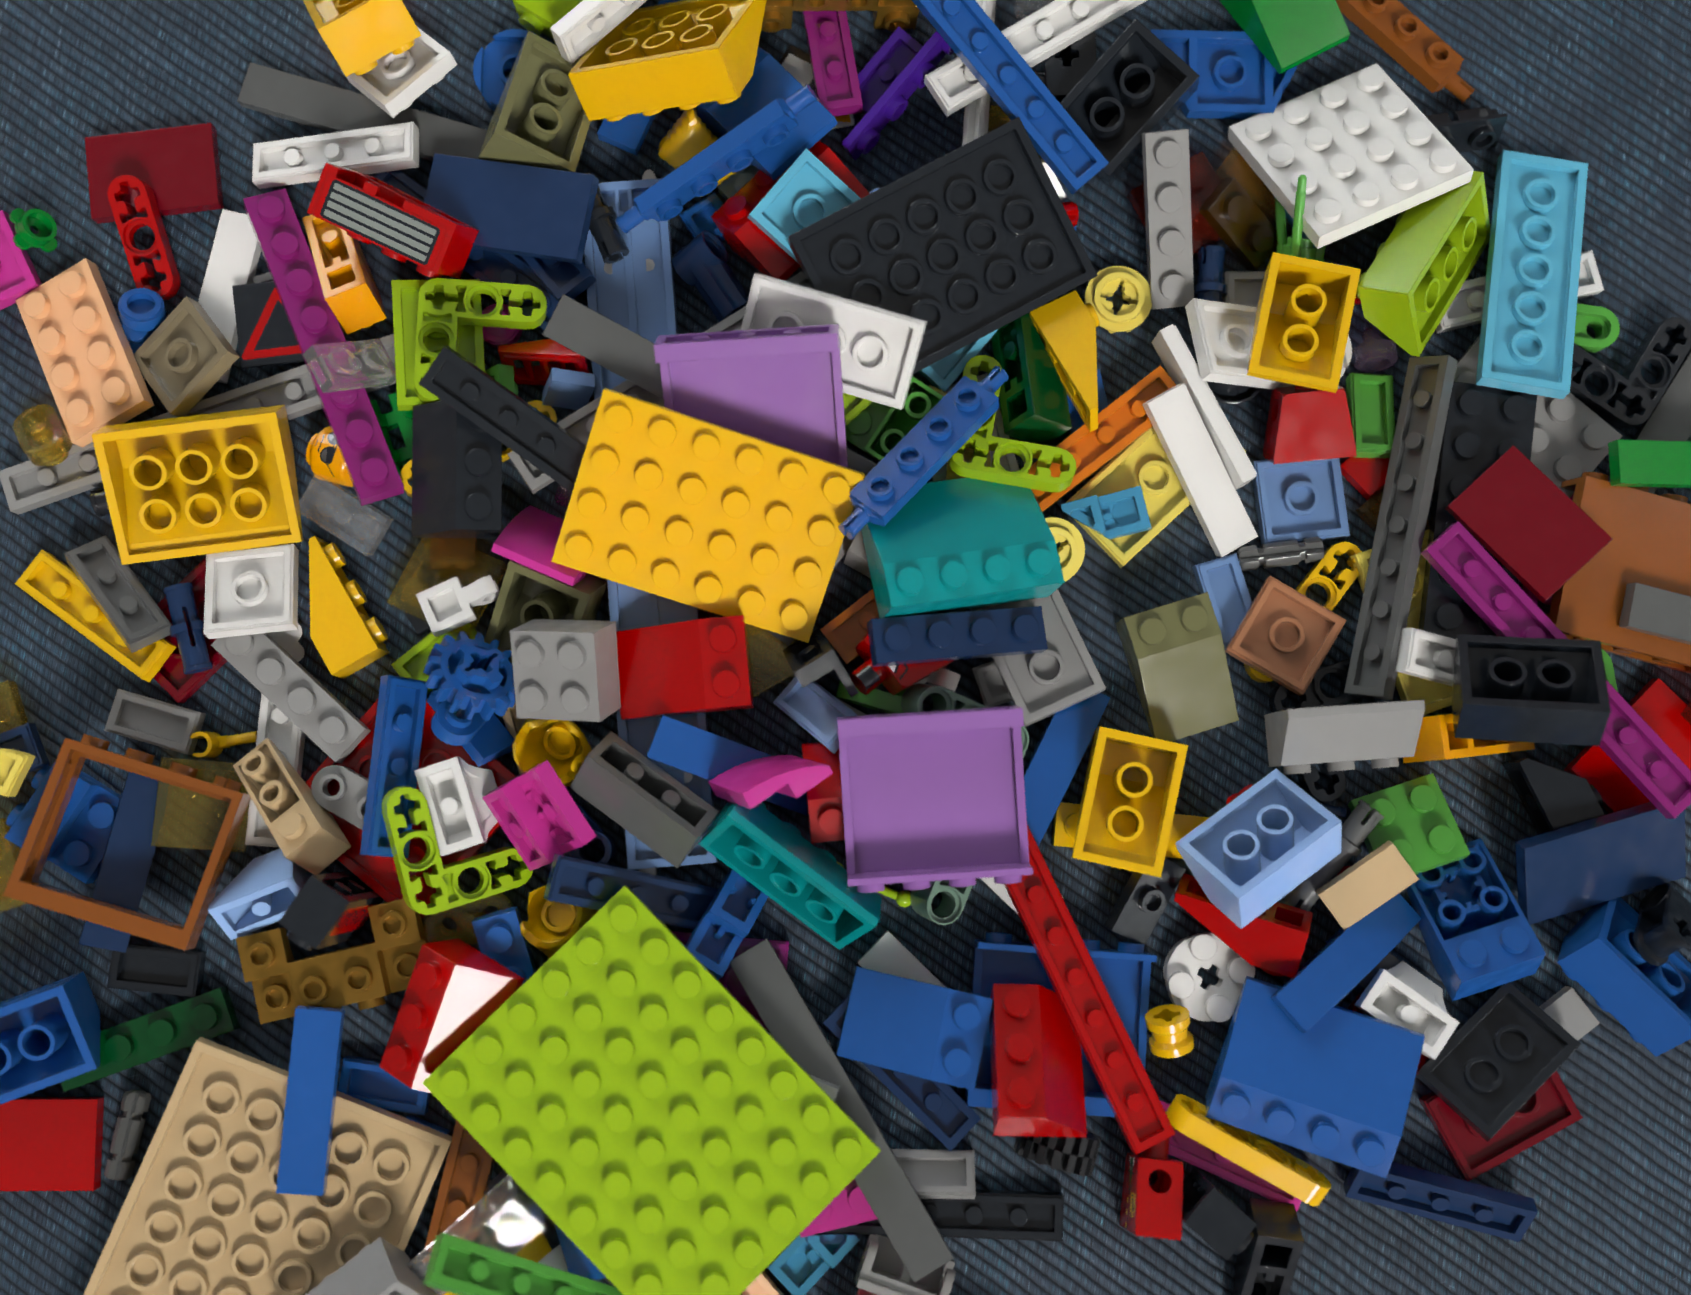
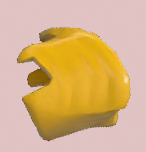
[658,108,737,197]
[512,719,592,787]
[520,885,599,959]

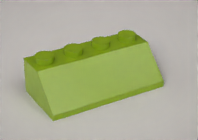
[1356,171,1491,357]

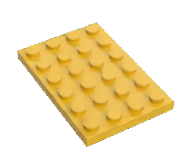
[551,388,865,643]

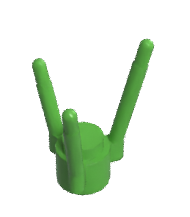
[1275,175,1327,262]

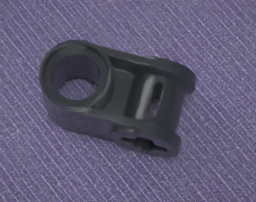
[1633,883,1691,966]

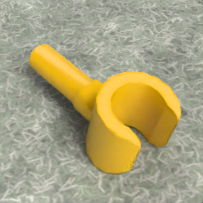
[190,731,257,758]

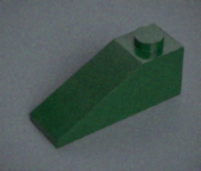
[991,313,1072,445]

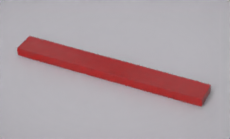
[1004,825,1176,1155]

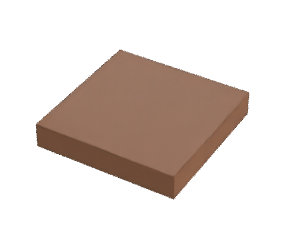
[1225,576,1347,696]

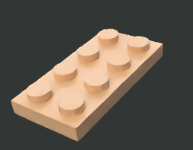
[15,258,154,448]

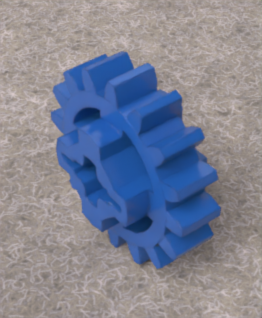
[423,631,516,721]

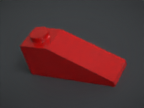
[1174,874,1313,978]

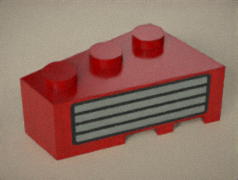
[307,163,479,279]

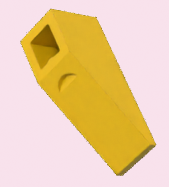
[309,536,389,679]

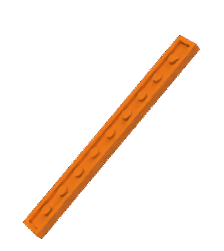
[820,365,1176,665]

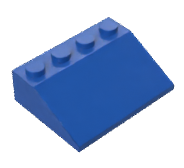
[1205,976,1425,1178]

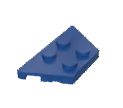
[1150,29,1298,119]

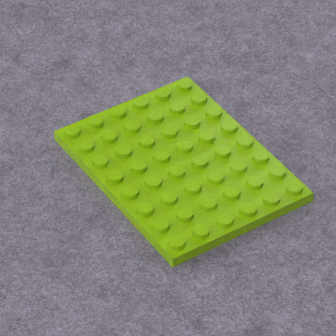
[422,885,881,1295]

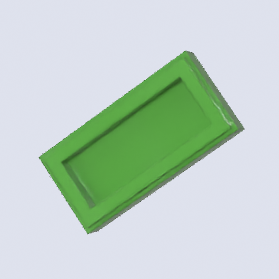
[1346,373,1395,458]

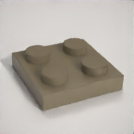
[134,296,239,417]

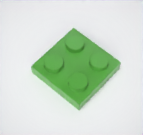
[1348,773,1470,874]

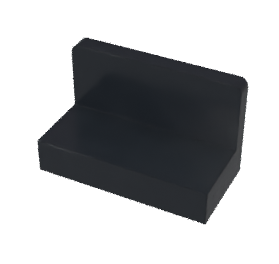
[782,628,859,697]

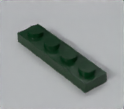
[61,986,240,1092]

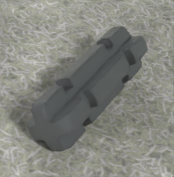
[1237,537,1324,571]
[104,1090,151,1181]

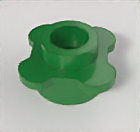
[9,208,57,253]

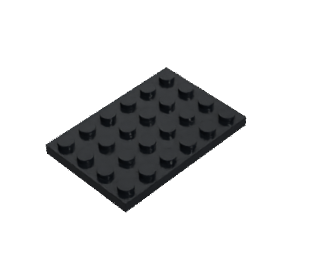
[786,117,1098,374]

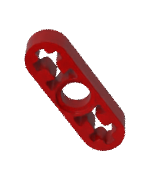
[107,175,181,300]

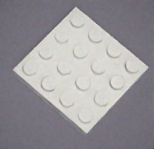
[1228,63,1474,249]

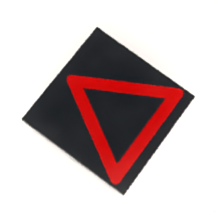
[232,281,304,369]

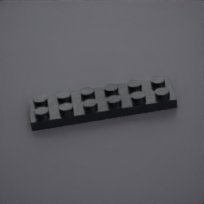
[1419,381,1537,639]

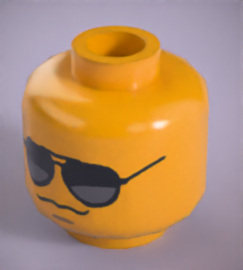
[306,426,353,487]

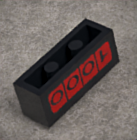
[278,871,384,950]

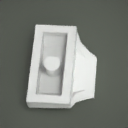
[414,756,498,856]
[1355,961,1460,1060]

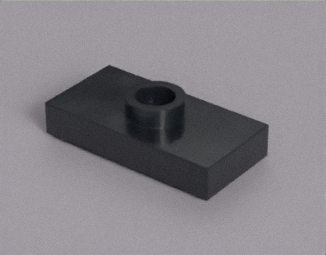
[1104,858,1186,944]

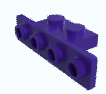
[842,26,954,160]

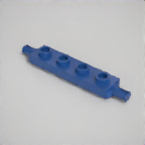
[616,84,818,234]
[838,366,1009,540]

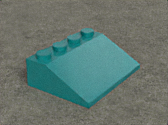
[861,471,1065,618]

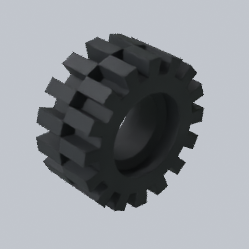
[1013,1131,1101,1176]

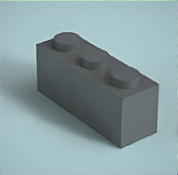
[569,731,719,868]

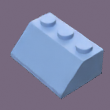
[1176,769,1342,929]

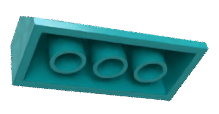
[698,801,882,950]

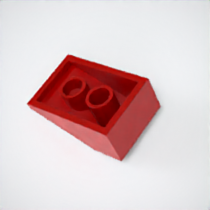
[616,615,754,720]

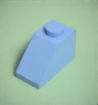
[208,848,314,940]

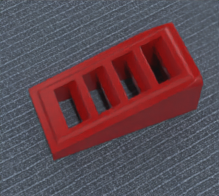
[498,339,592,385]

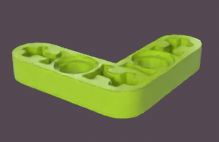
[414,278,547,404]
[948,355,1076,492]
[381,786,533,915]

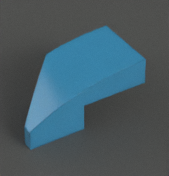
[1061,485,1152,540]
[767,1233,859,1295]

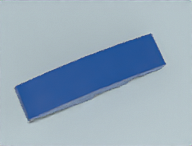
[1024,693,1110,846]
[646,715,808,816]
[685,868,768,980]
[1270,894,1422,1033]

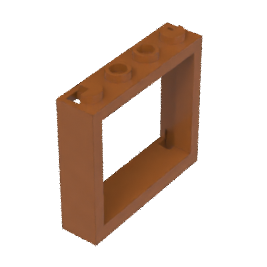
[3,734,251,950]

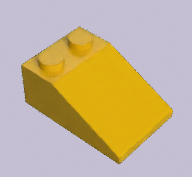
[303,0,421,77]
[1247,252,1361,393]
[1071,726,1188,878]

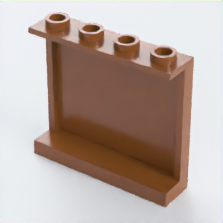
[1545,472,1691,673]

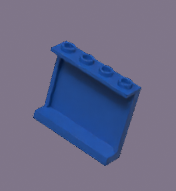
[964,932,1157,1117]

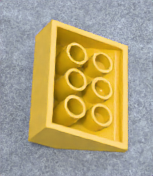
[568,0,766,122]
[91,404,303,565]

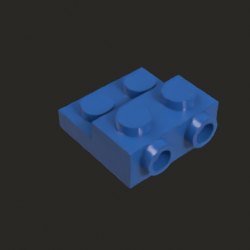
[4,762,121,884]

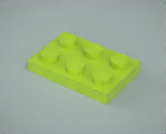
[391,279,485,411]

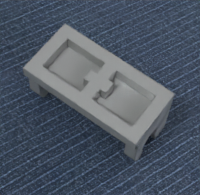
[854,1235,956,1295]

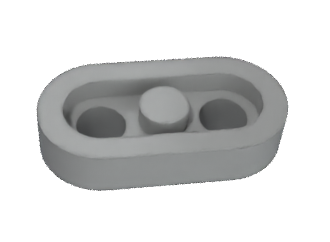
[311,765,369,830]

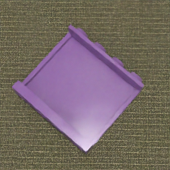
[654,324,848,468]
[837,706,1033,893]

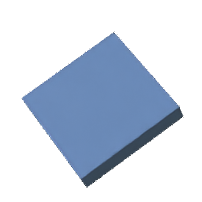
[1252,458,1350,546]

